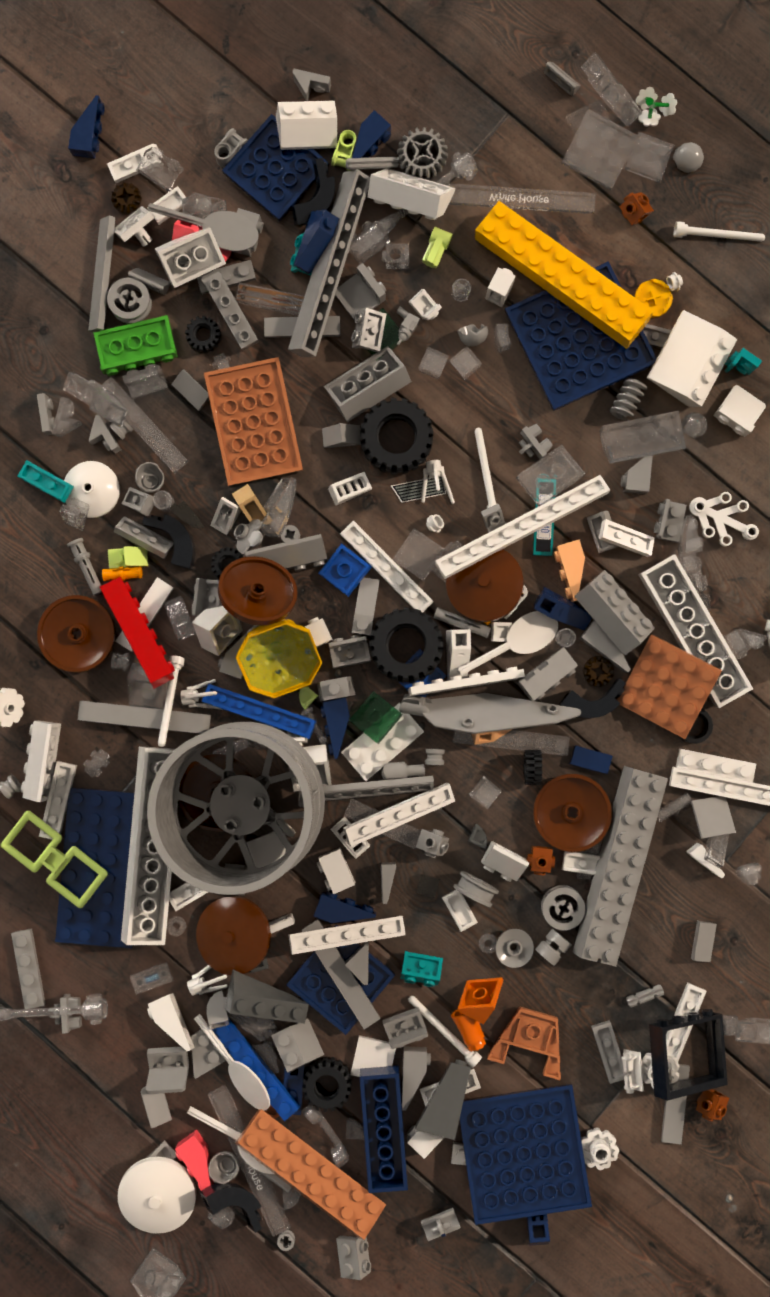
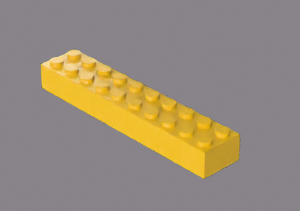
[475,201,653,349]

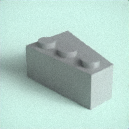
[516,647,578,701]

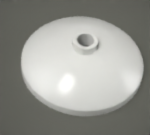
[64,461,120,518]

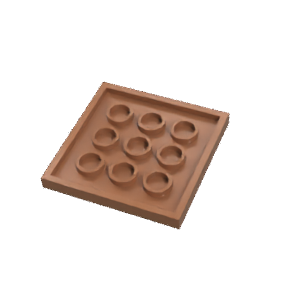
[617,634,722,739]

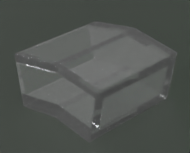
[494,324,511,353]
[449,346,482,380]
[418,347,449,380]
[469,776,502,810]

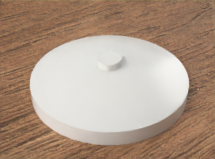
[118,1157,197,1233]

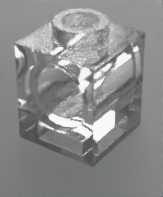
[382,244,409,269]

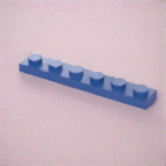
[202,684,317,739]
[212,1018,300,1121]

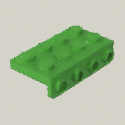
[93,315,178,376]

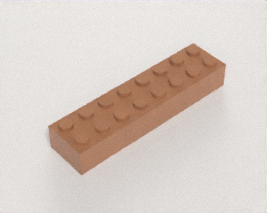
[235,1109,386,1240]

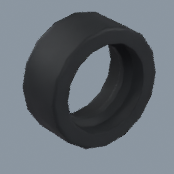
[678,709,713,744]

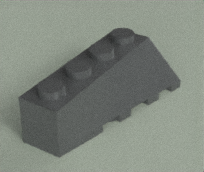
[225,970,309,1024]

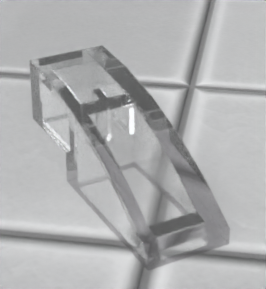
[260,478,297,537]

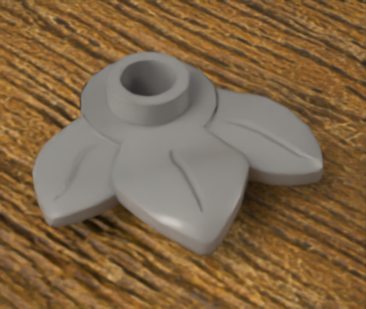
[234,519,263,554]

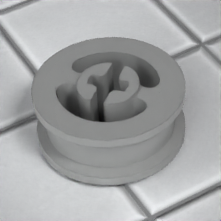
[107,278,152,324]
[453,871,499,907]
[541,885,585,930]

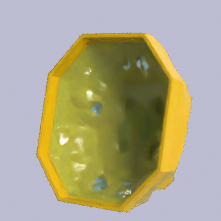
[236,619,322,698]

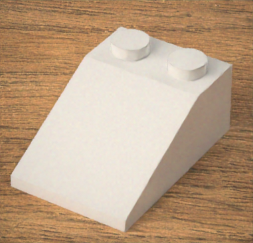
[155,227,226,288]

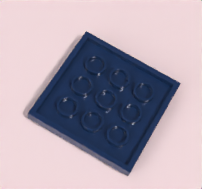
[222,114,329,222]
[287,924,395,1035]

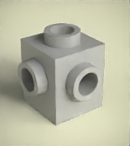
[416,828,449,858]

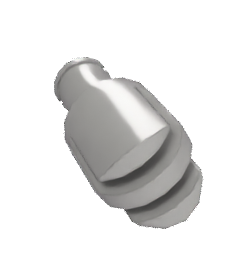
[381,762,425,780]

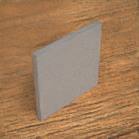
[691,796,736,839]

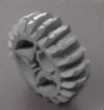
[397,127,448,180]

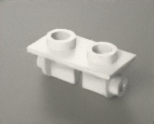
[621,1049,644,1094]

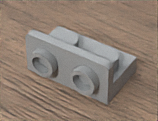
[351,308,387,352]
[654,499,687,543]

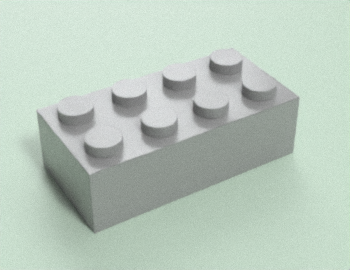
[574,570,655,655]

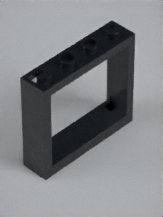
[649,1009,728,1101]

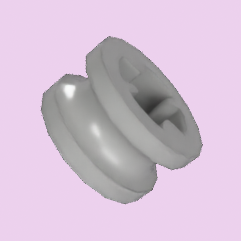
[277,1230,295,1251]

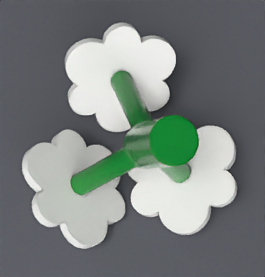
[636,87,677,127]

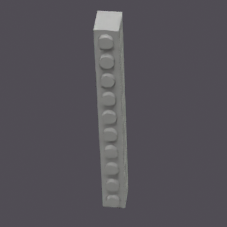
[288,169,370,358]

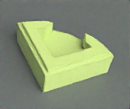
[299,686,318,710]

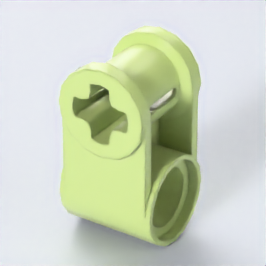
[331,130,357,171]

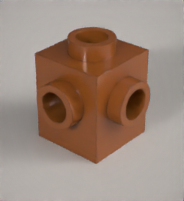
[619,192,654,225]
[527,845,555,875]
[696,1089,729,1121]

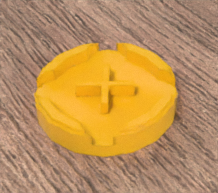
[634,279,673,318]

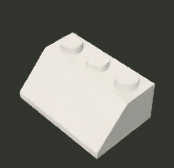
[276,101,337,150]

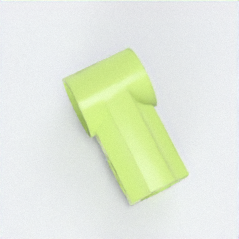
[422,227,453,268]

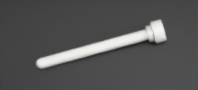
[673,221,765,242]
[474,428,496,508]
[158,655,185,747]
[408,996,482,1068]

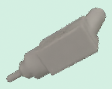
[397,306,420,345]

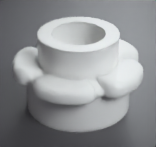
[666,272,683,291]
[426,514,444,533]

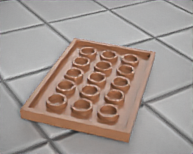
[204,357,303,486]

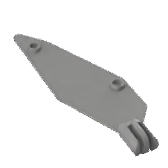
[399,693,581,734]

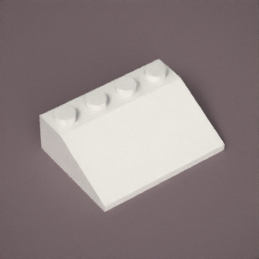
[647,310,737,407]

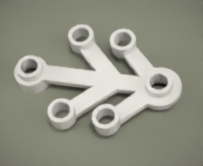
[689,492,759,547]

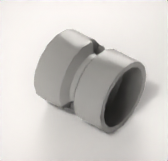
[535,928,572,966]

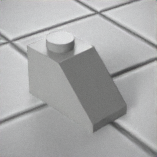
[621,453,653,494]

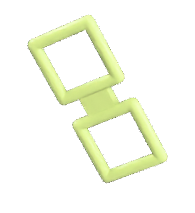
[1,810,108,908]

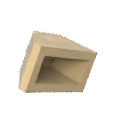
[232,484,272,529]

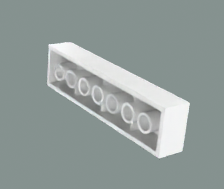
[638,554,753,708]

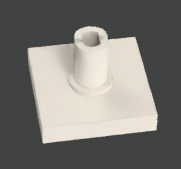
[114,206,154,246]

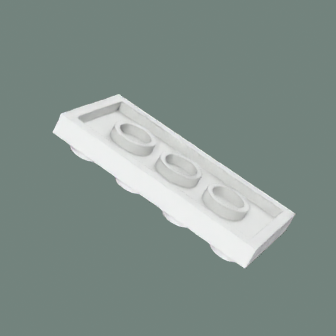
[341,702,424,781]

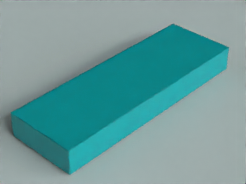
[17,460,74,503]

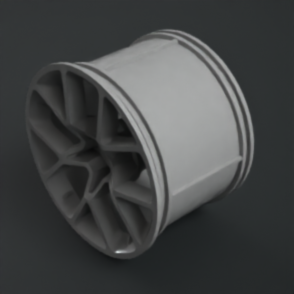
[147,722,325,895]

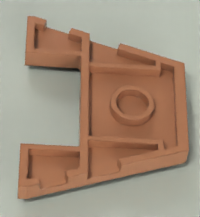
[487,1006,561,1080]

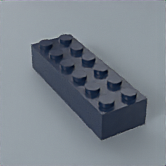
[360,1066,408,1193]

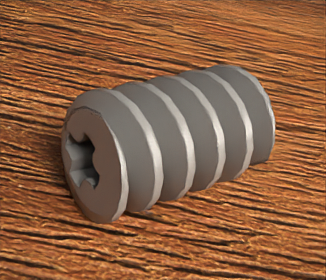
[610,378,648,422]

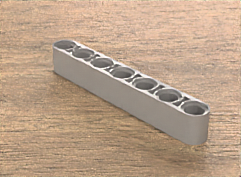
[77,701,211,734]

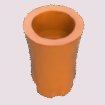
[451,1009,486,1052]

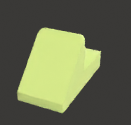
[108,546,148,569]

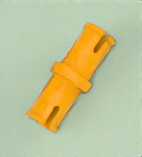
[102,566,143,581]

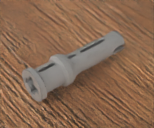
[67,538,102,596]

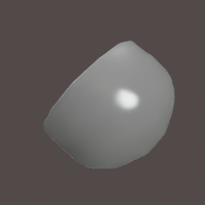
[673,142,704,173]
[457,324,489,347]
[135,462,164,493]
[208,1151,240,1184]

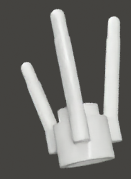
[421,460,455,504]
[181,679,224,710]
[187,965,228,996]

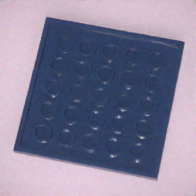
[505,261,657,411]
[459,1084,592,1225]

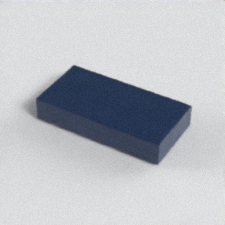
[570,745,613,774]

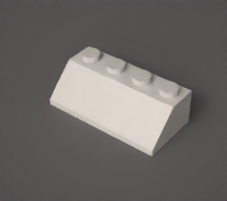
[367,168,455,220]
[21,721,61,802]

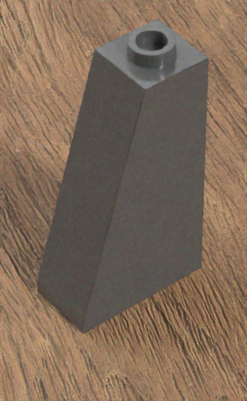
[415,1059,471,1140]

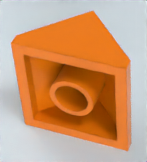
[458,977,503,1025]

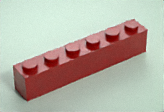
[100,577,175,689]

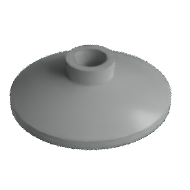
[495,929,534,968]

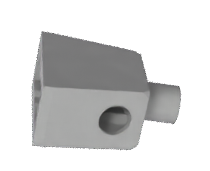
[317,676,356,702]

